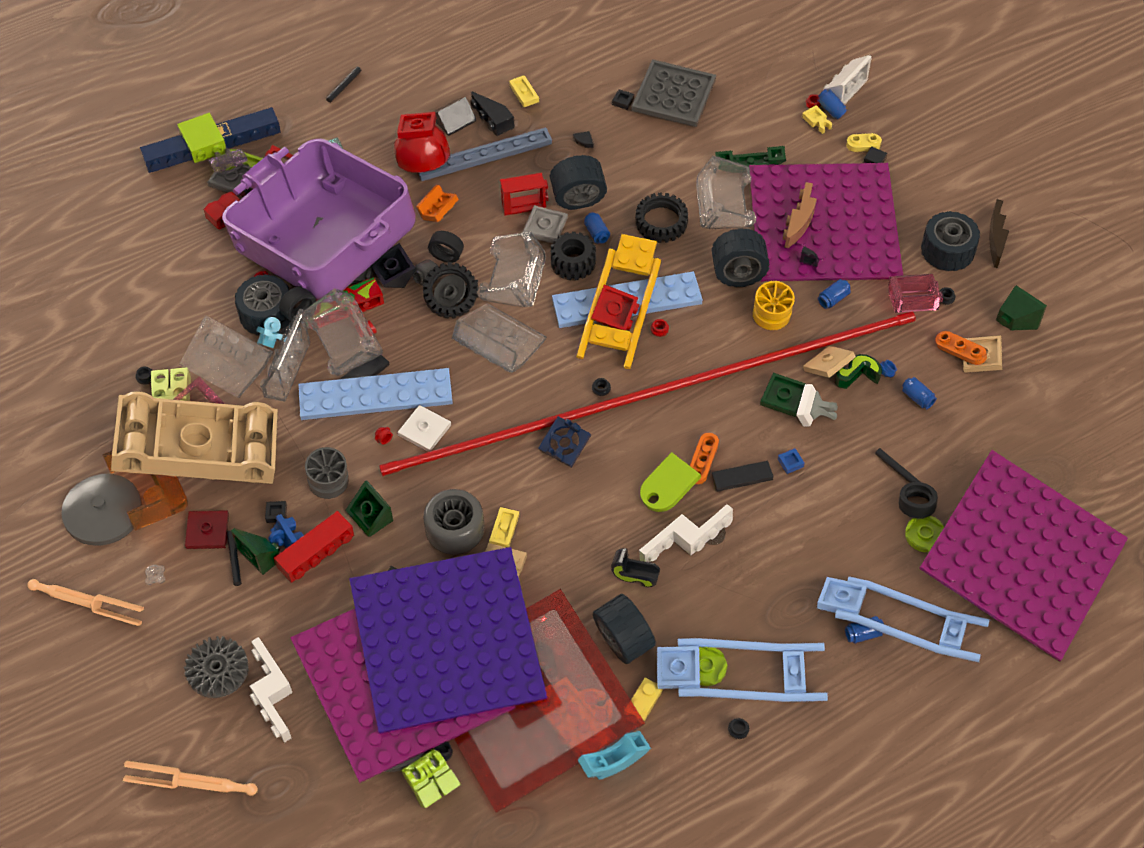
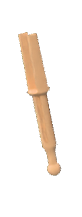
[28,579,144,626]
[123,761,258,796]

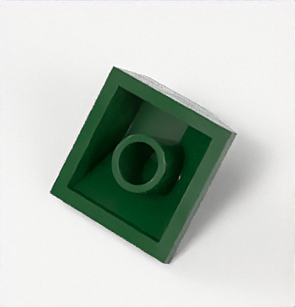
[996,285,1047,330]
[231,528,281,575]

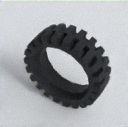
[635,193,688,243]
[423,262,477,319]

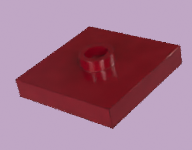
[185,510,229,549]

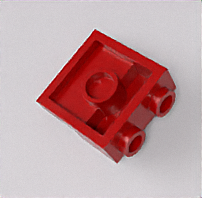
[591,284,640,331]

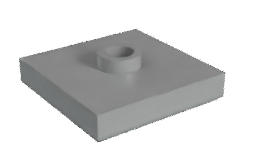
[523,205,568,243]

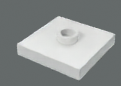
[398,405,451,452]

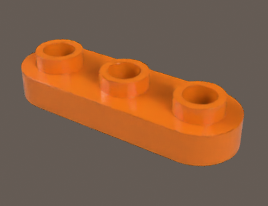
[935,331,987,365]
[690,433,719,484]

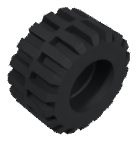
[551,232,596,280]

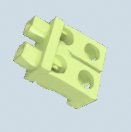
[151,367,191,401]

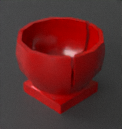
[394,112,450,173]

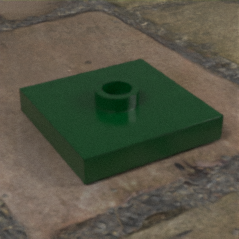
[760,372,808,417]

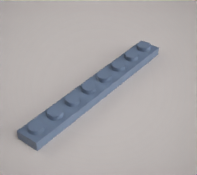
[418,128,552,181]

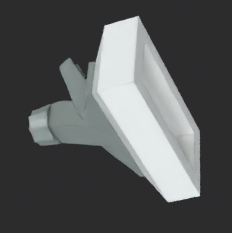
[797,384,838,427]

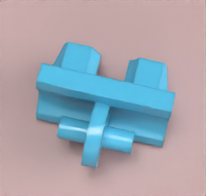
[256,317,283,348]

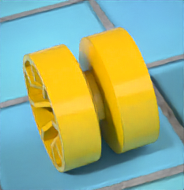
[752,281,795,330]

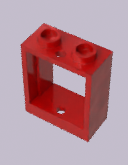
[500,173,549,216]

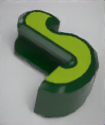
[835,354,882,389]

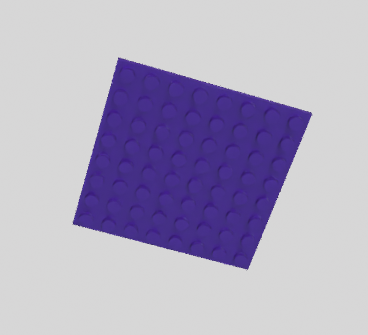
[349,547,547,734]

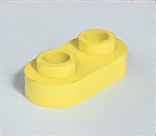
[846,133,882,152]

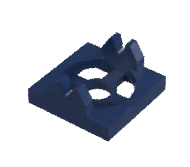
[538,416,591,468]

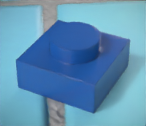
[778,448,805,474]

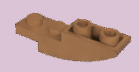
[783,182,817,248]

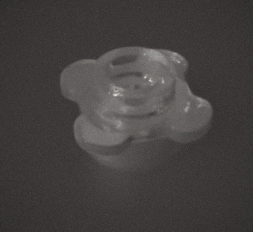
[145,565,165,585]

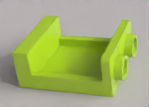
[177,112,227,163]

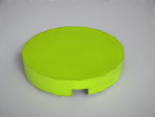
[905,516,944,552]
[699,647,727,686]

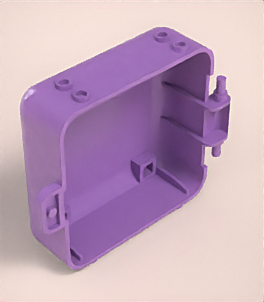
[222,139,416,301]

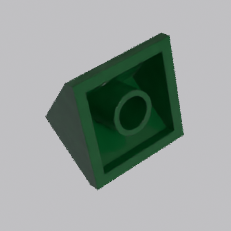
[345,481,393,537]

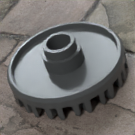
[184,636,249,698]

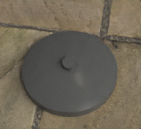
[61,474,142,546]

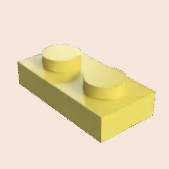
[509,75,539,107]
[489,507,519,547]
[624,678,663,724]

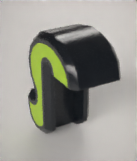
[611,548,660,587]

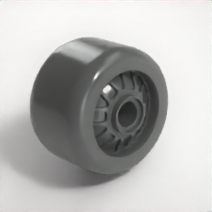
[423,489,485,555]

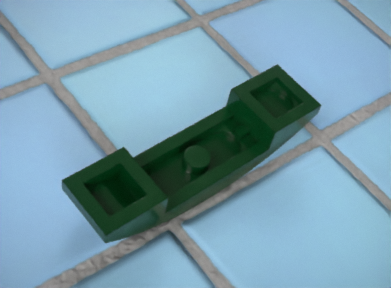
[715,146,786,171]

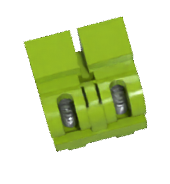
[401,749,461,808]

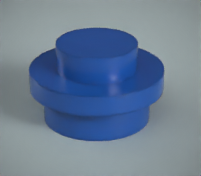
[880,360,897,377]

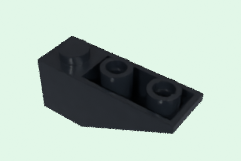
[470,92,515,136]

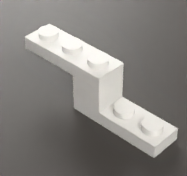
[639,505,733,562]
[250,637,292,743]

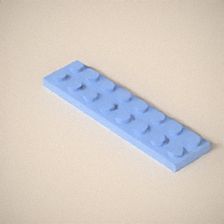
[552,271,702,328]
[298,368,453,420]

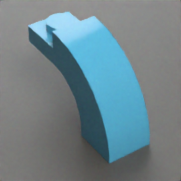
[578,731,651,780]

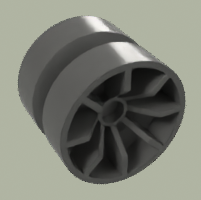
[305,447,349,499]

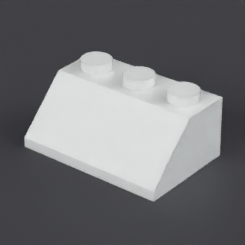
[823,55,871,105]

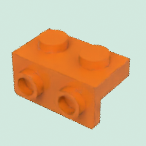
[416,185,459,222]

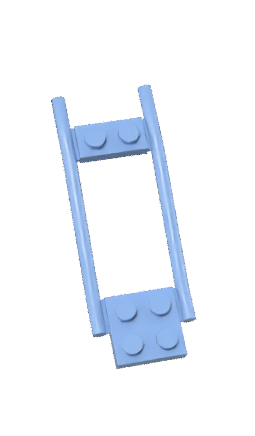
[817,577,990,662]
[657,638,828,702]

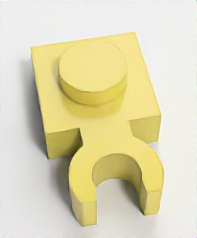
[802,106,832,133]

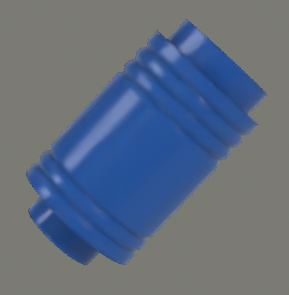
[818,89,847,120]
[584,213,610,244]
[818,279,851,309]
[902,377,937,409]
[845,616,884,644]

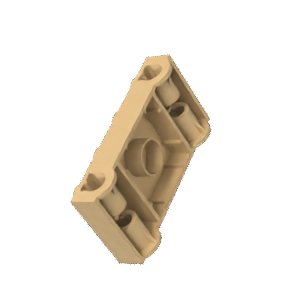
[111,392,277,484]

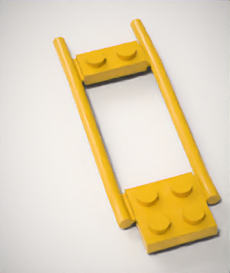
[576,234,661,369]

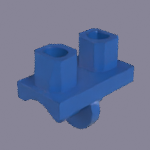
[268,514,304,549]

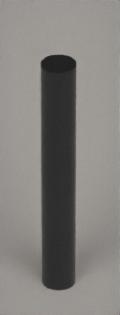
[326,66,361,103]
[875,448,921,483]
[227,530,242,586]

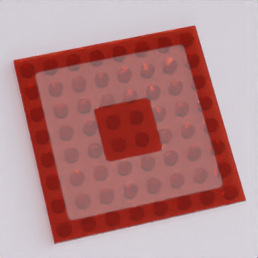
[454,589,645,813]

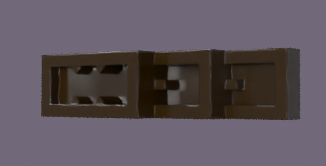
[989,199,1009,268]

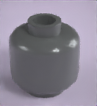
[413,259,438,286]

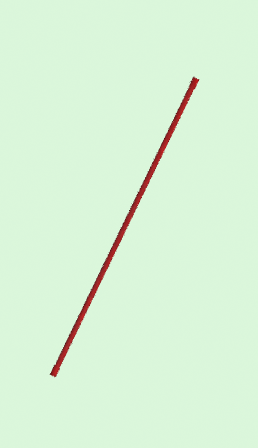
[379,311,916,476]

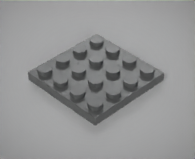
[632,59,716,127]

